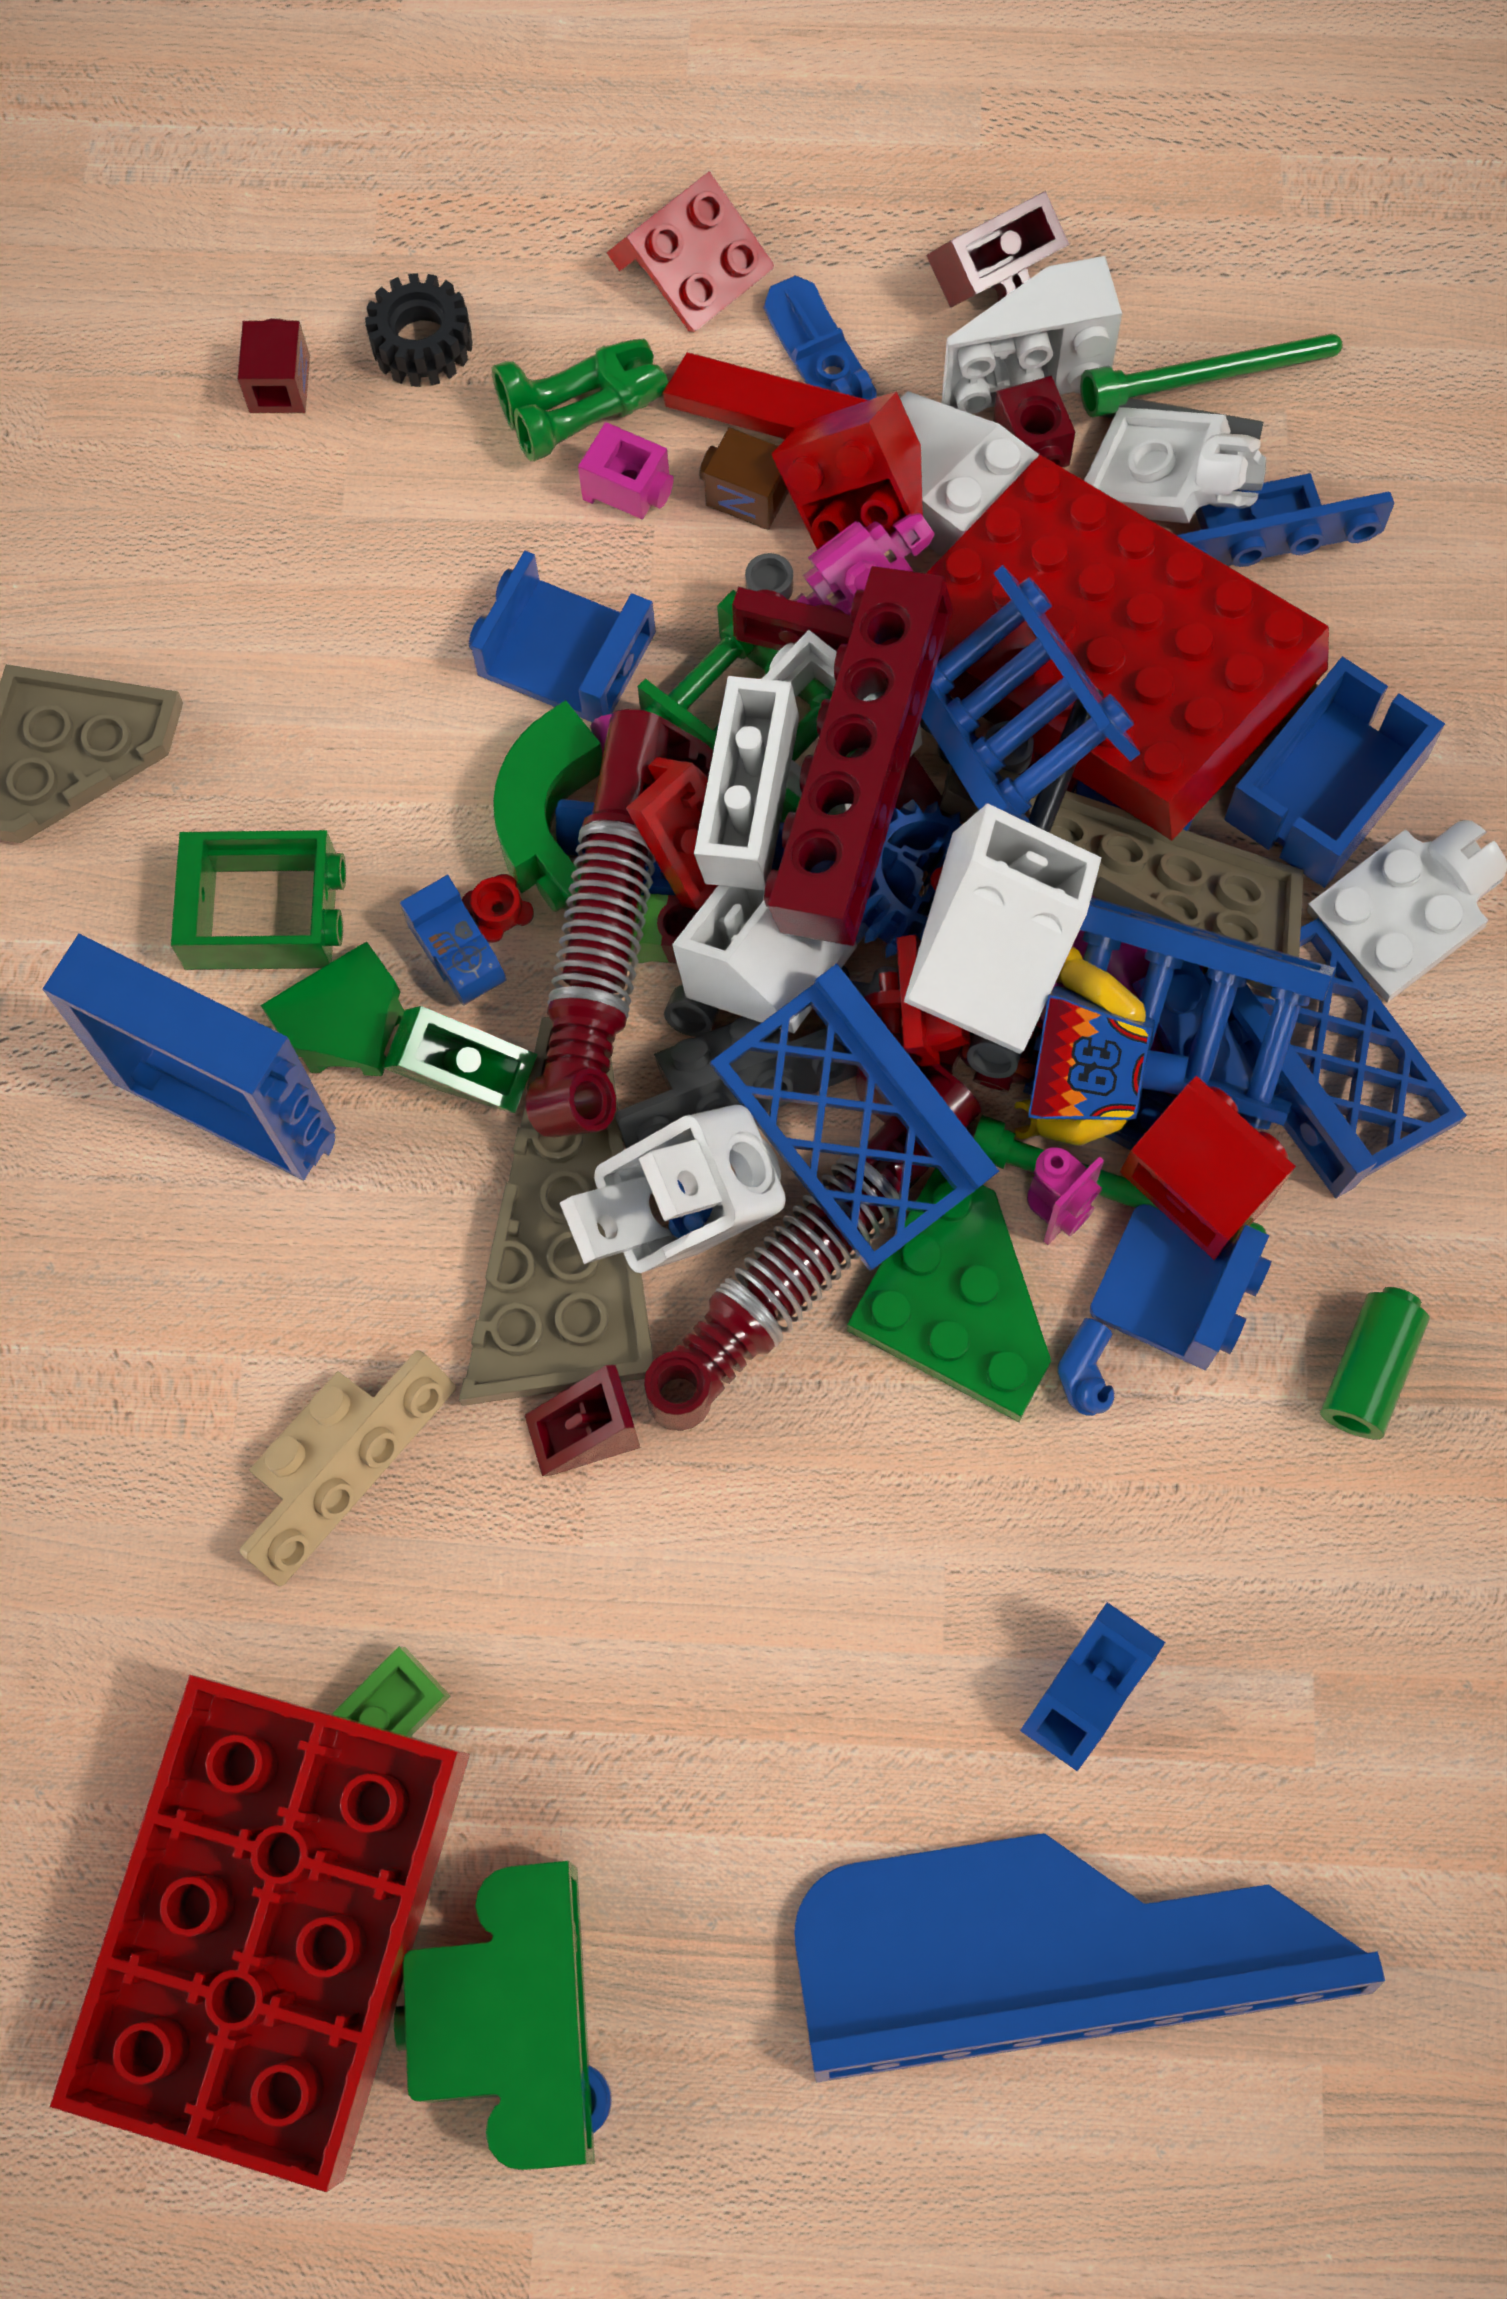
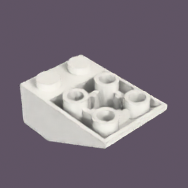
[941,256,1122,414]
[904,803,1102,1054]

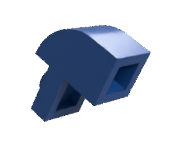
[1020,1602,1166,1772]

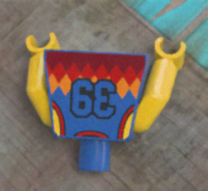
[1014,946,1189,1146]

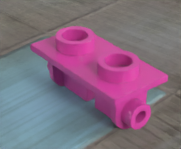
[1027,1147,1104,1245]

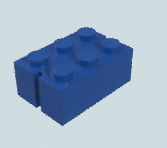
[1224,656,1445,888]

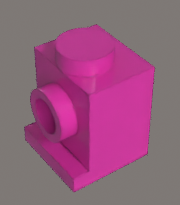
[578,422,674,520]

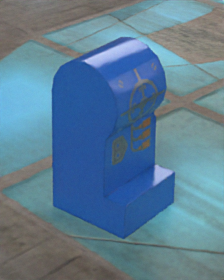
[400,874,507,1005]

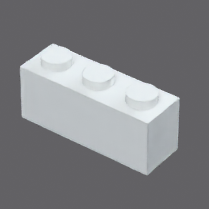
[694,676,800,890]

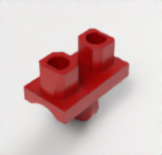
[864,934,970,1067]

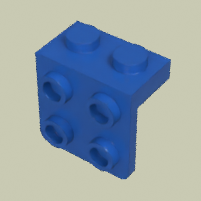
[1090,1204,1272,1371]

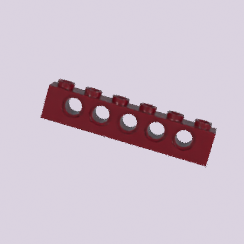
[764,566,953,946]

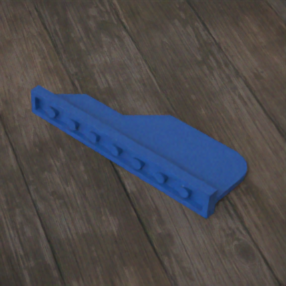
[794,1833,1385,2083]

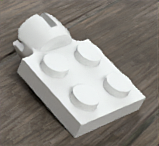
[1084,407,1266,523]
[1307,820,1507,1003]

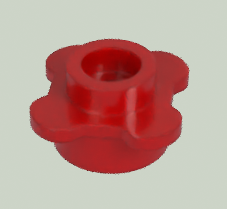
[462,874,534,943]

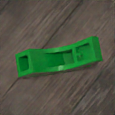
[493,700,603,919]

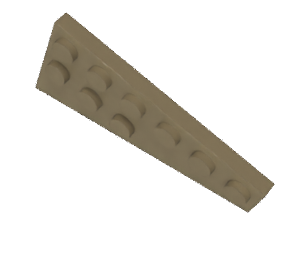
[939,764,1304,1000]
[459,1017,654,1406]

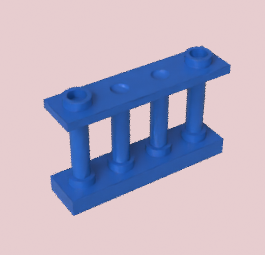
[922,565,1140,824]
[1033,897,1335,1130]

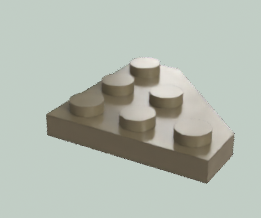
[0,664,183,843]

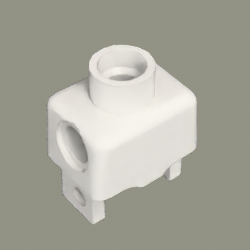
[560,1105,786,1273]

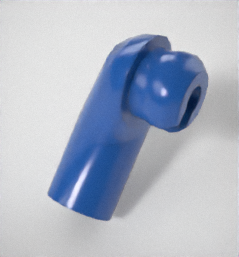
[1057,1318,1115,1416]

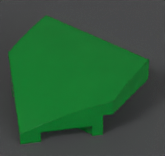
[260,941,404,1076]

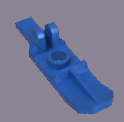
[763,275,877,400]

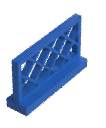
[1204,918,1467,1199]
[710,963,999,1271]

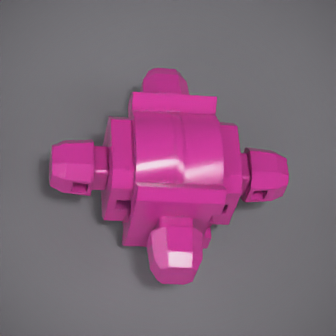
[793,513,935,615]

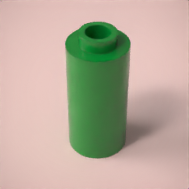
[1320,1287,1430,1440]

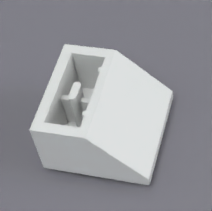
[672,885,857,1033]

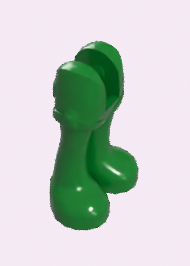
[492,339,668,461]

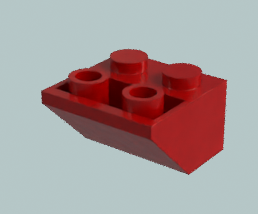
[771,391,923,550]
[1120,1076,1296,1260]

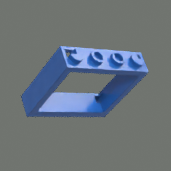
[42,933,336,1181]

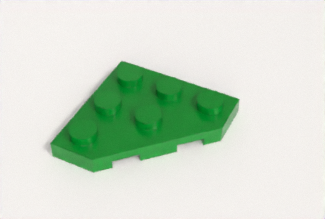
[847,1168,1051,1422]

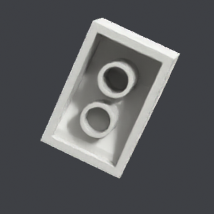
[900,391,1039,557]

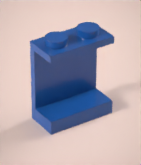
[469,550,656,722]

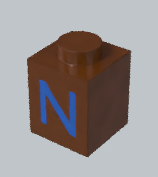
[699,427,789,530]

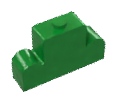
[394,1861,595,2170]

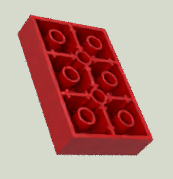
[926,455,1329,841]
[49,1675,470,2193]

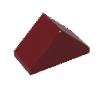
[524,1365,641,1476]

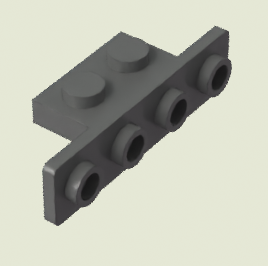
[615,1016,857,1149]

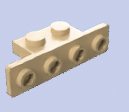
[240,1350,456,1586]

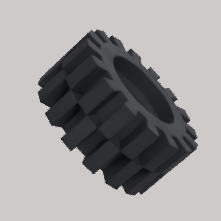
[365,273,473,387]

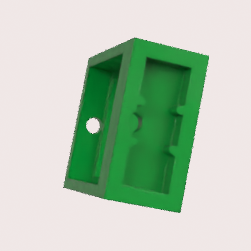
[171,830,346,970]

